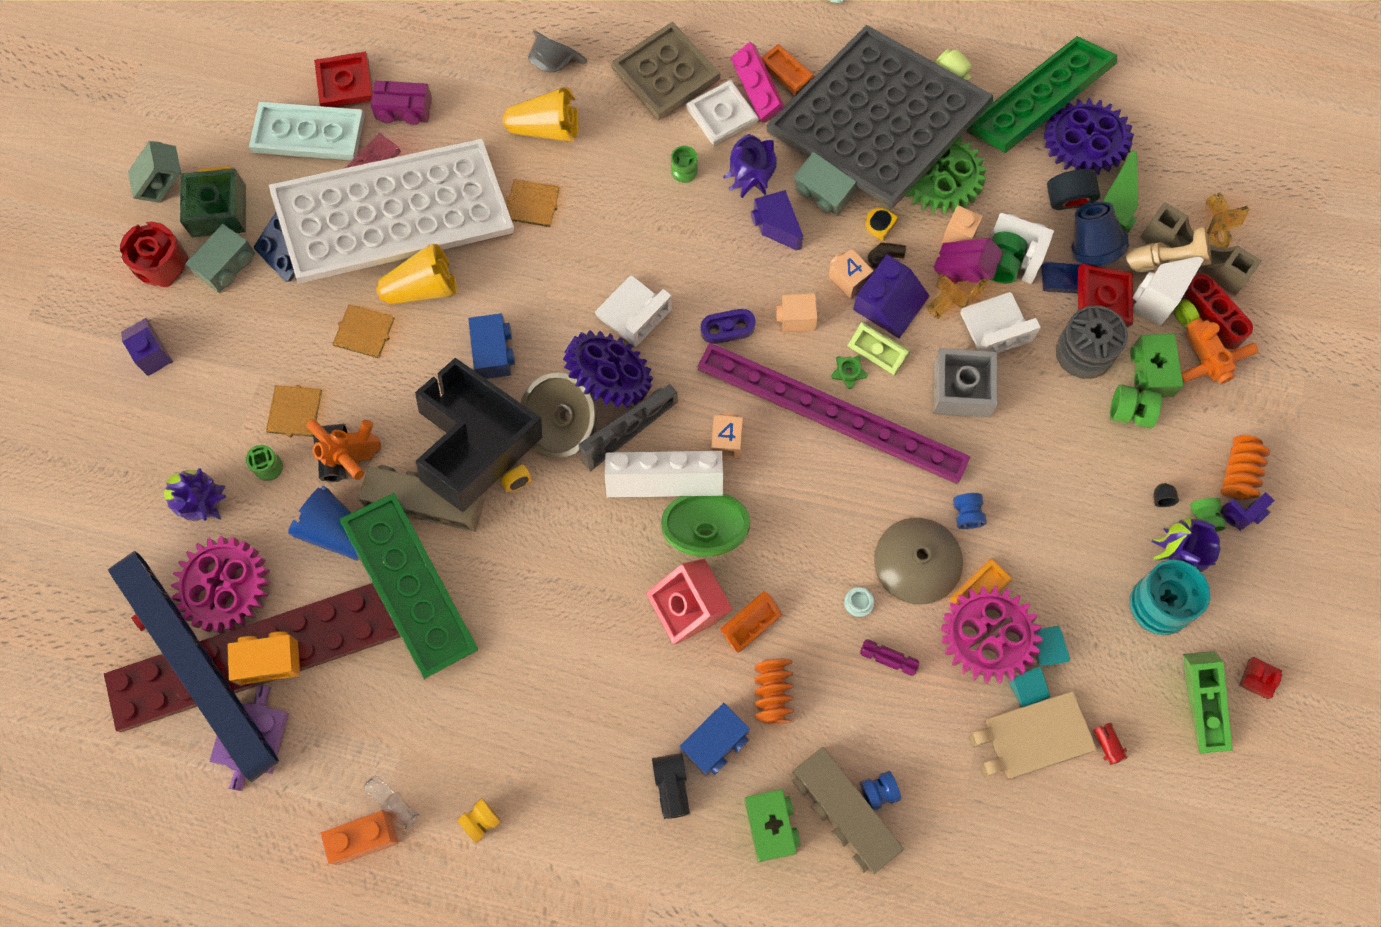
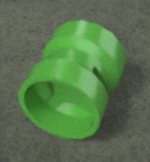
[671,146,698,183]
[246,445,283,481]
[1190,498,1226,532]

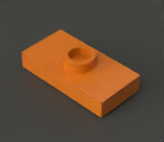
[761,44,815,96]
[719,591,783,653]

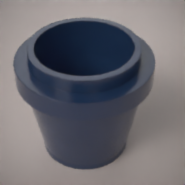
[1071,201,1129,266]

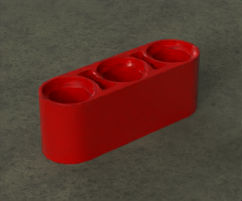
[1181,273,1253,349]

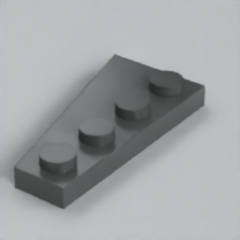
[578,384,678,471]

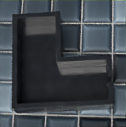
[415,358,543,512]

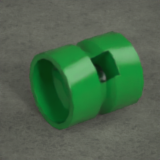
[990,231,1028,284]

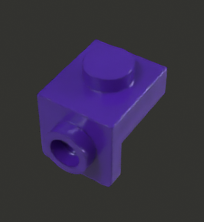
[1220,492,1275,531]

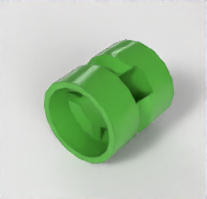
[1110,385,1162,429]

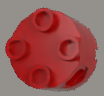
[120,221,188,287]

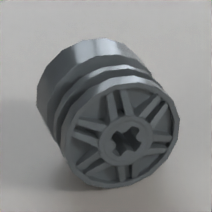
[1055,306,1128,379]

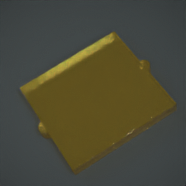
[506,179,560,227]
[332,304,395,358]
[266,385,322,438]

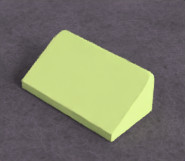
[847,322,911,375]

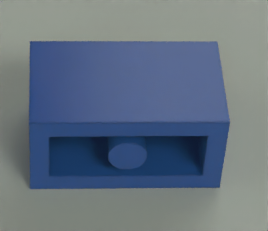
[468,313,515,379]
[679,703,750,777]

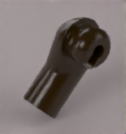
[868,243,906,267]

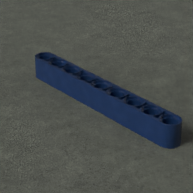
[108,551,279,782]

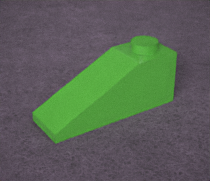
[1102,151,1138,233]
[1183,651,1233,754]

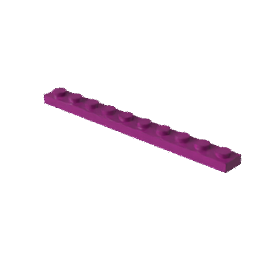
[697,342,971,485]

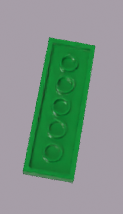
[967,36,1117,153]
[339,493,479,680]

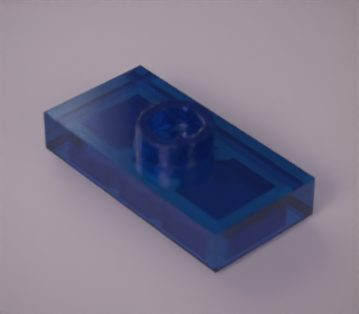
[1041,262,1080,294]

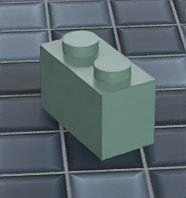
[128,141,181,203]
[793,152,857,216]
[185,224,256,293]

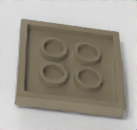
[611,21,720,121]

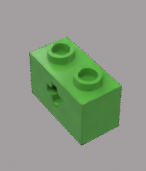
[1130,334,1184,397]
[745,789,801,863]

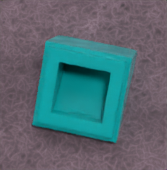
[1034,626,1070,667]
[1008,666,1051,707]

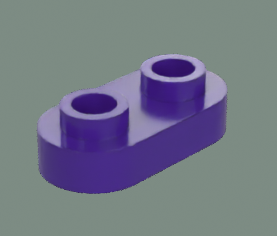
[701,309,756,344]

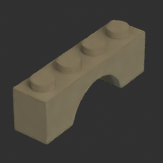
[1140,202,1262,296]

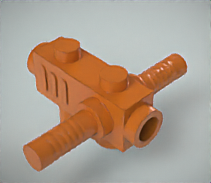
[1181,318,1258,385]
[307,419,381,480]

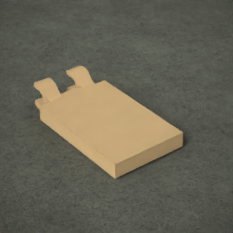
[969,691,1097,780]

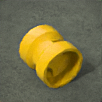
[457,798,501,843]

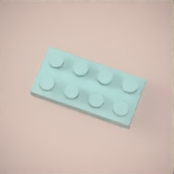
[249,102,365,161]

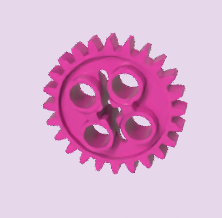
[171,536,271,633]
[941,586,1042,684]

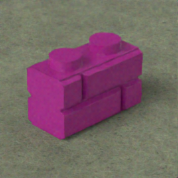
[371,81,432,125]
[934,238,1002,285]

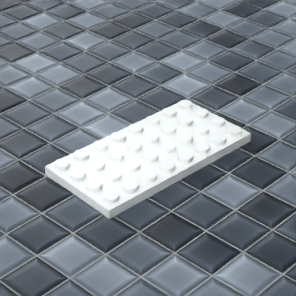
[269,139,514,284]

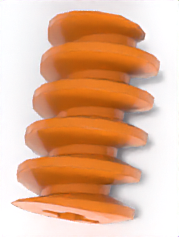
[1220,435,1270,499]
[754,658,794,725]

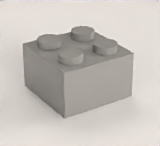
[933,348,997,418]

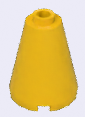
[503,87,579,142]
[376,243,457,305]

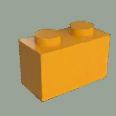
[228,632,300,685]

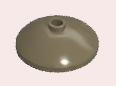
[521,372,597,458]
[874,518,963,604]

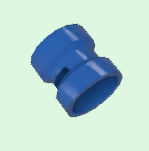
[953,493,987,529]
[860,771,901,811]

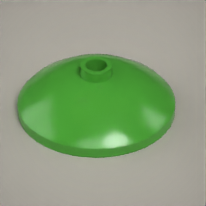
[661,494,750,557]

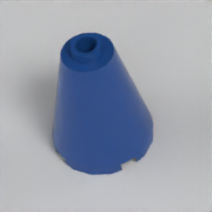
[288,485,359,561]

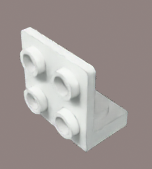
[990,213,1054,284]
[595,276,672,348]
[960,292,1041,353]

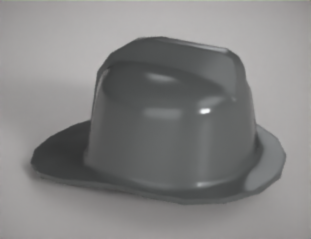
[528,30,587,72]

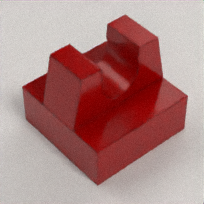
[1239,657,1283,699]

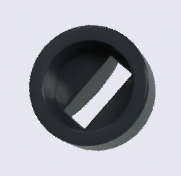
[1153,483,1179,507]

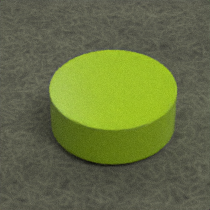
[1173,299,1200,327]

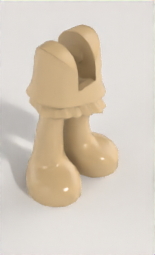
[1126,227,1212,272]

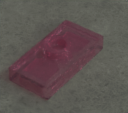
[345,133,401,168]

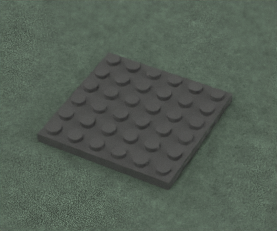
[766,25,993,209]

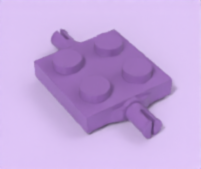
[209,685,289,791]

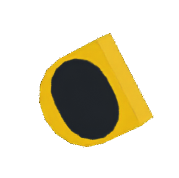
[865,208,898,241]
[501,464,532,492]

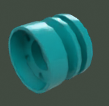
[1129,560,1211,636]

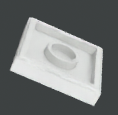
[686,80,759,146]

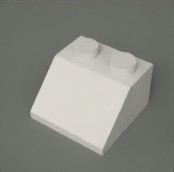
[1132,256,1204,327]

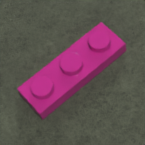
[730,42,785,122]

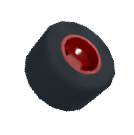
[1047,169,1100,210]

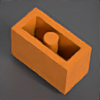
[320,810,399,865]

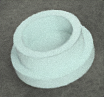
[844,587,874,617]

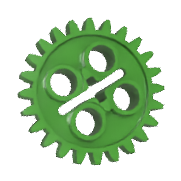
[905,136,987,215]

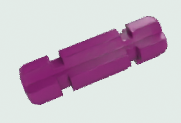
[860,639,919,676]

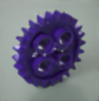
[1043,98,1134,175]
[563,330,653,408]

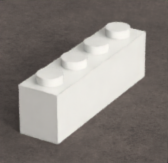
[605,451,723,497]

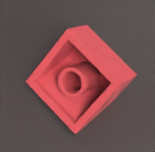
[646,559,733,645]

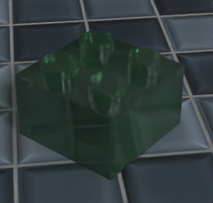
[180,168,246,237]

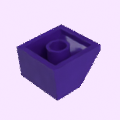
[853,255,930,339]

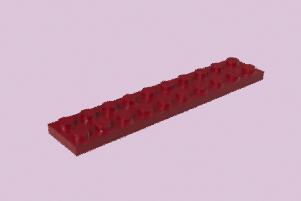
[104,583,400,733]

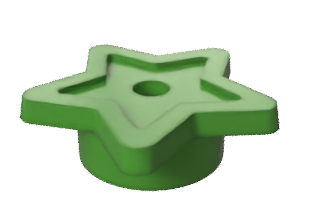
[831,356,868,389]

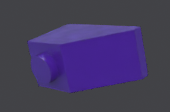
[751,190,803,250]
[121,318,173,376]

